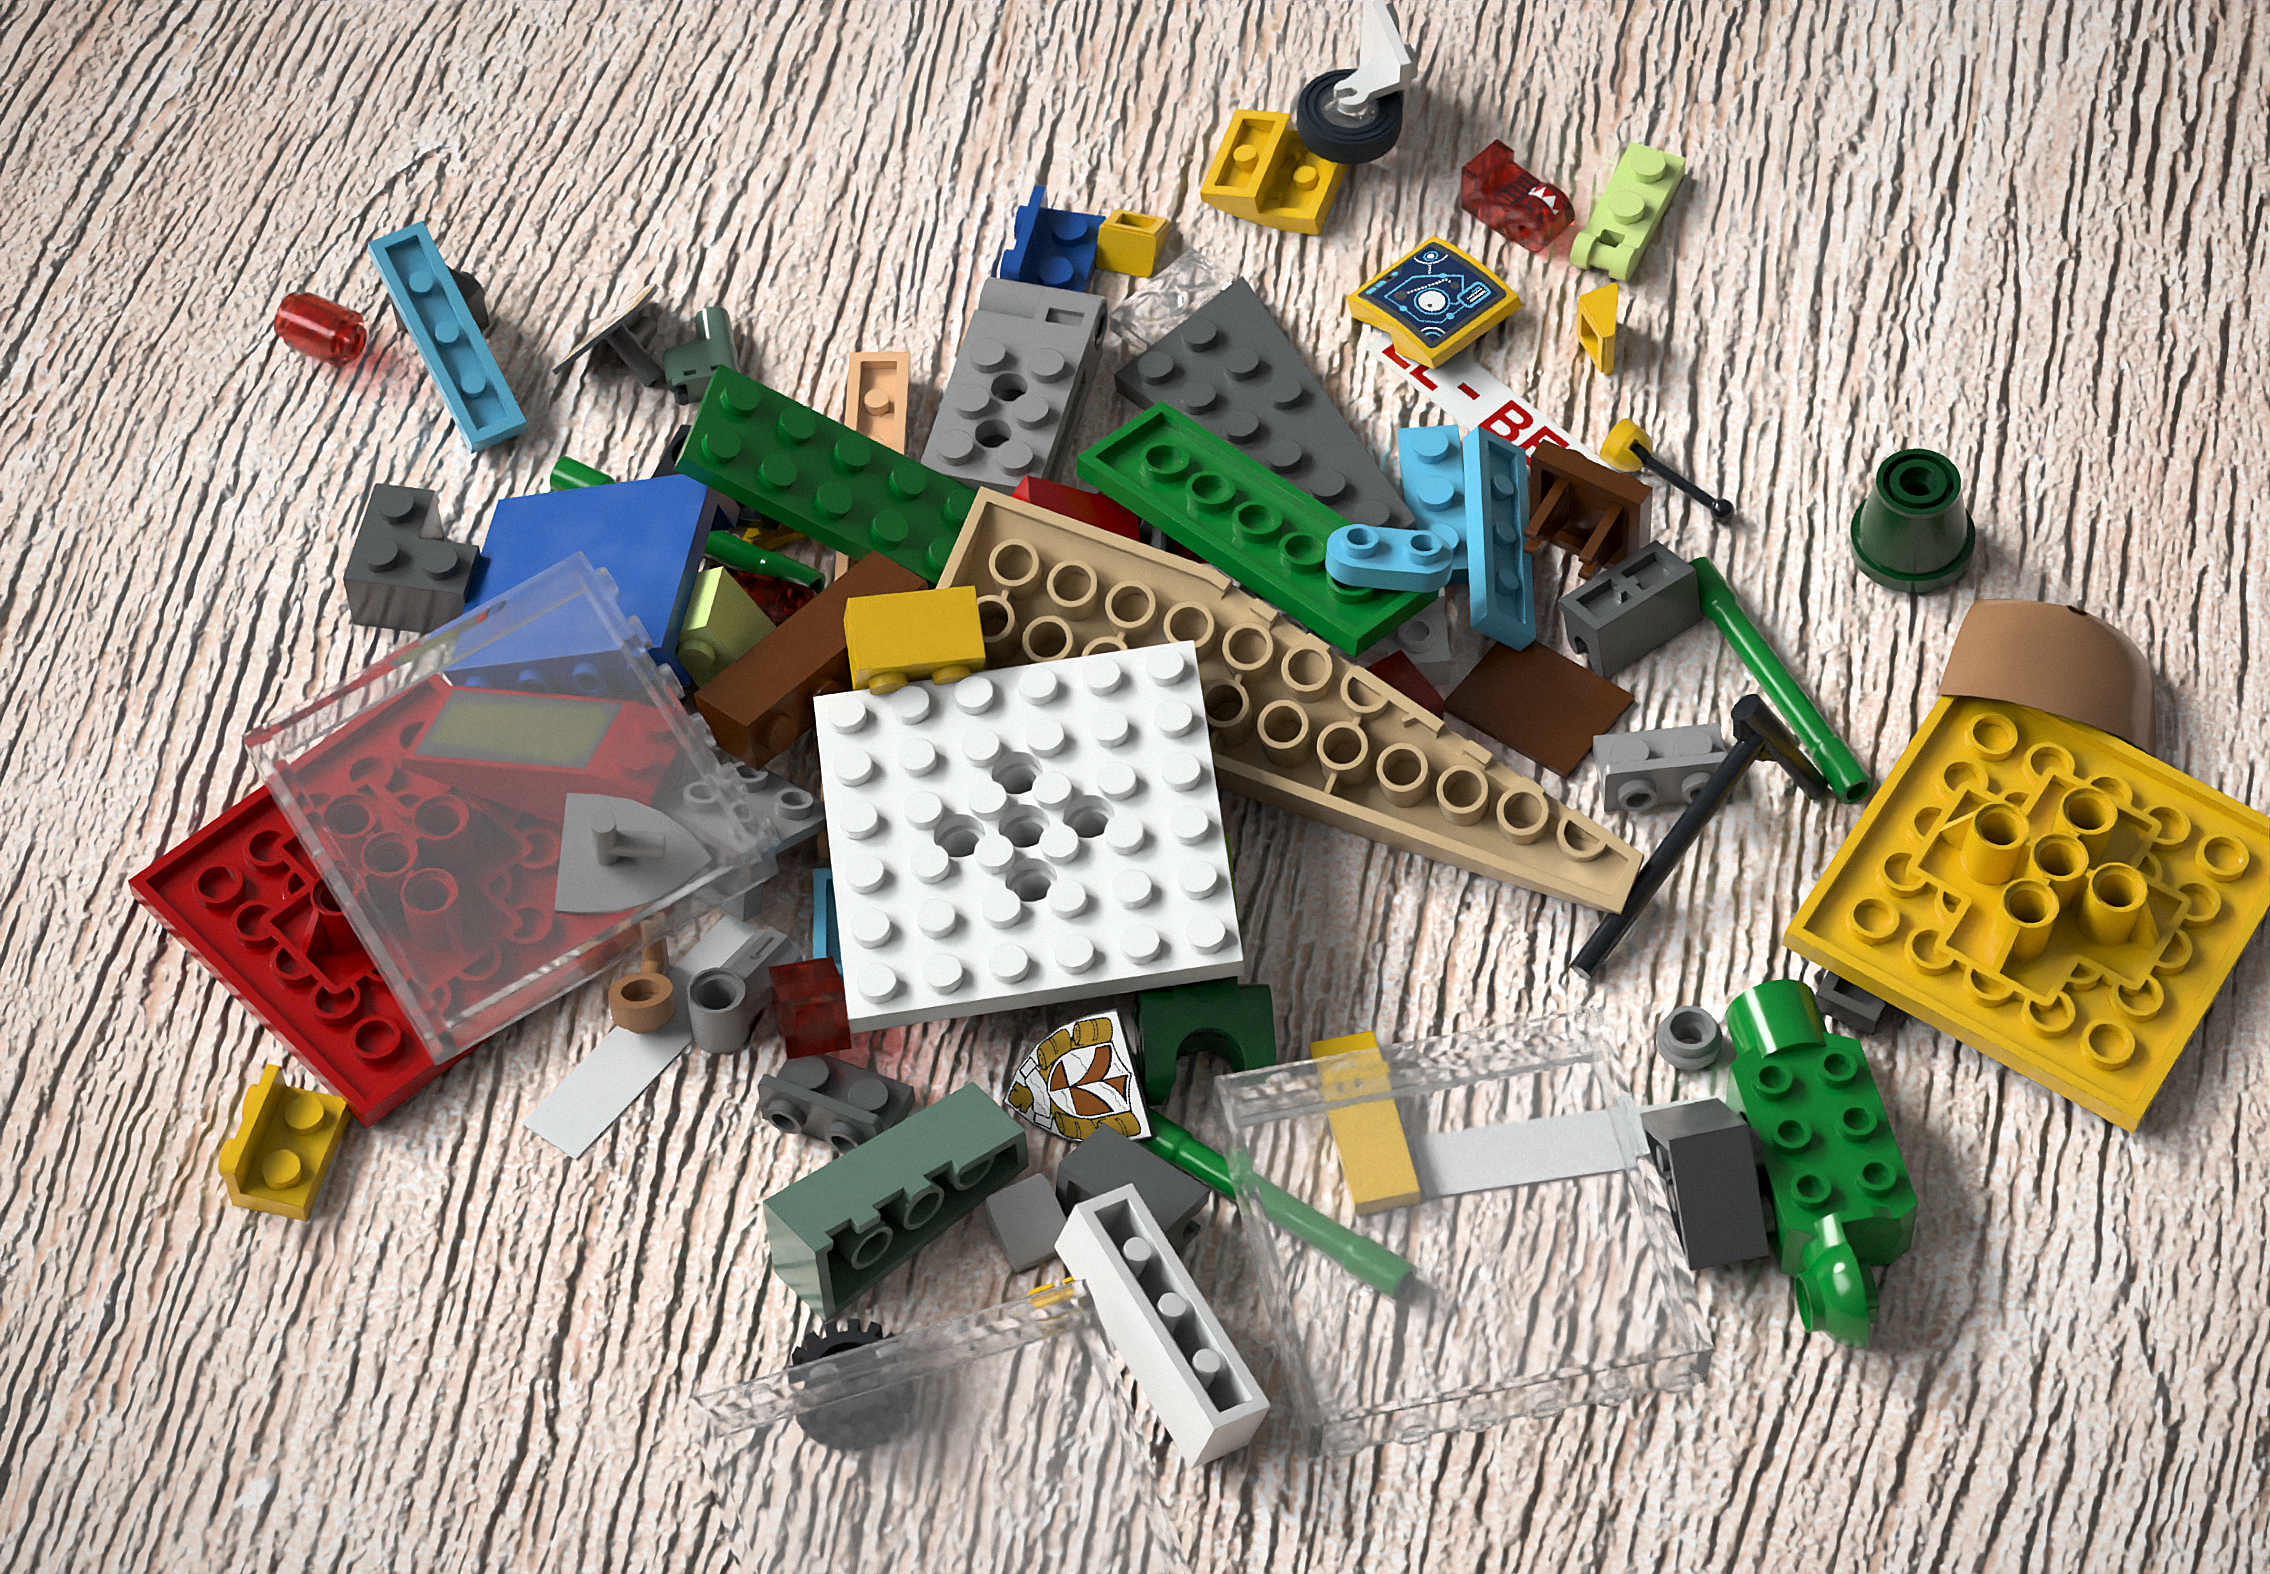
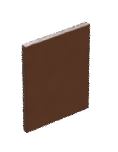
[1442,640,1635,780]

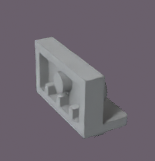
[1593,723,1731,812]

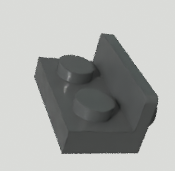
[757,1044,915,1154]

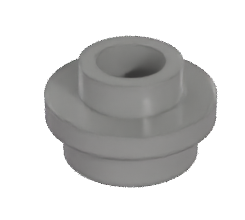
[1656,1006,1723,1070]

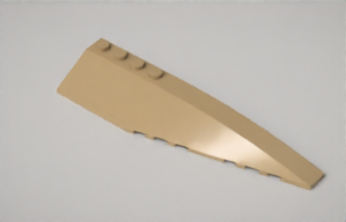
[936,486,1644,915]

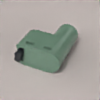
[662,306,742,406]

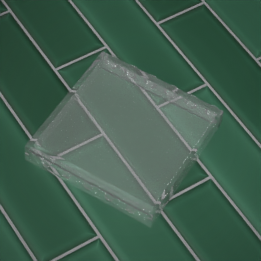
[241,550,781,1066]
[1212,1006,1714,1459]
[688,1279,1191,1574]

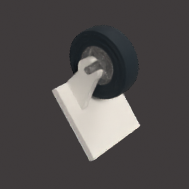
[1296,0,1418,165]

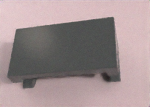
[1558,540,1702,679]
[1055,1123,1210,1255]

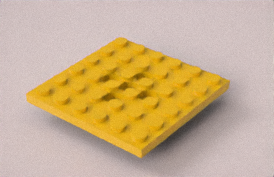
[1781,695,2270,1134]

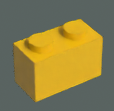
[843,585,986,695]

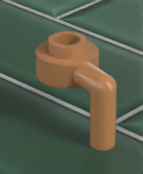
[608,904,676,1034]

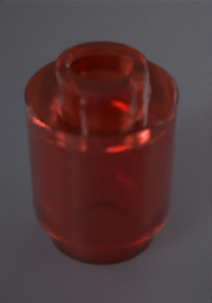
[274,292,367,368]

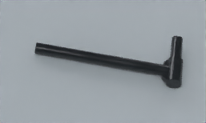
[1570,693,1828,980]

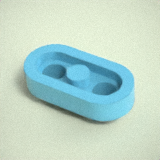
[1325,524,1454,593]

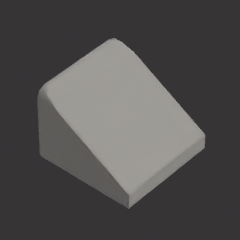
[985,1173,1067,1274]

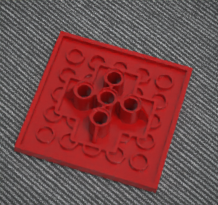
[128,668,671,1129]

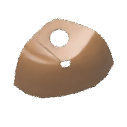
[1937,599,2157,759]

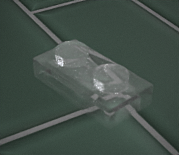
[1109,248,1235,353]

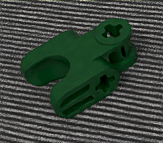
[1134,976,1278,1106]

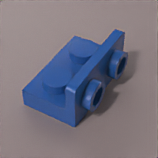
[1000,185,1106,293]

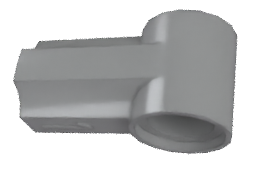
[687,926,803,1054]

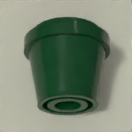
[1849,448,1976,593]

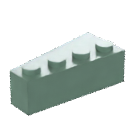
[762,1081,1029,1323]

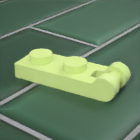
[1569,142,1686,282]

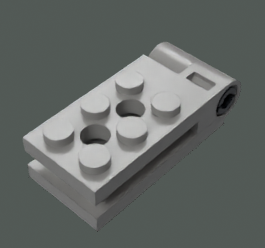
[920,277,1108,496]

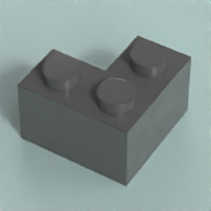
[343,483,481,637]
[1640,1098,1775,1271]

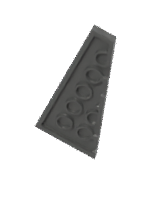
[1114,276,1417,531]

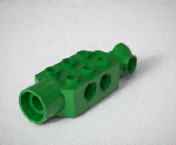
[1725,979,1918,1349]

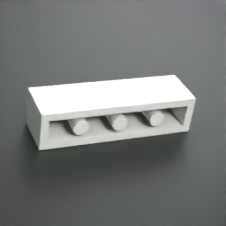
[1054,1183,1271,1469]

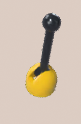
[1599,418,1735,523]

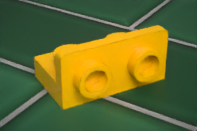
[218,1064,352,1222]

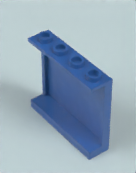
[443,474,740,698]

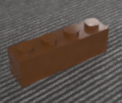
[694,550,928,771]

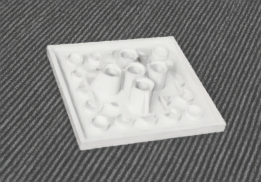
[813,640,1245,1033]

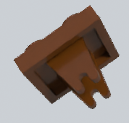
[1523,439,1653,581]

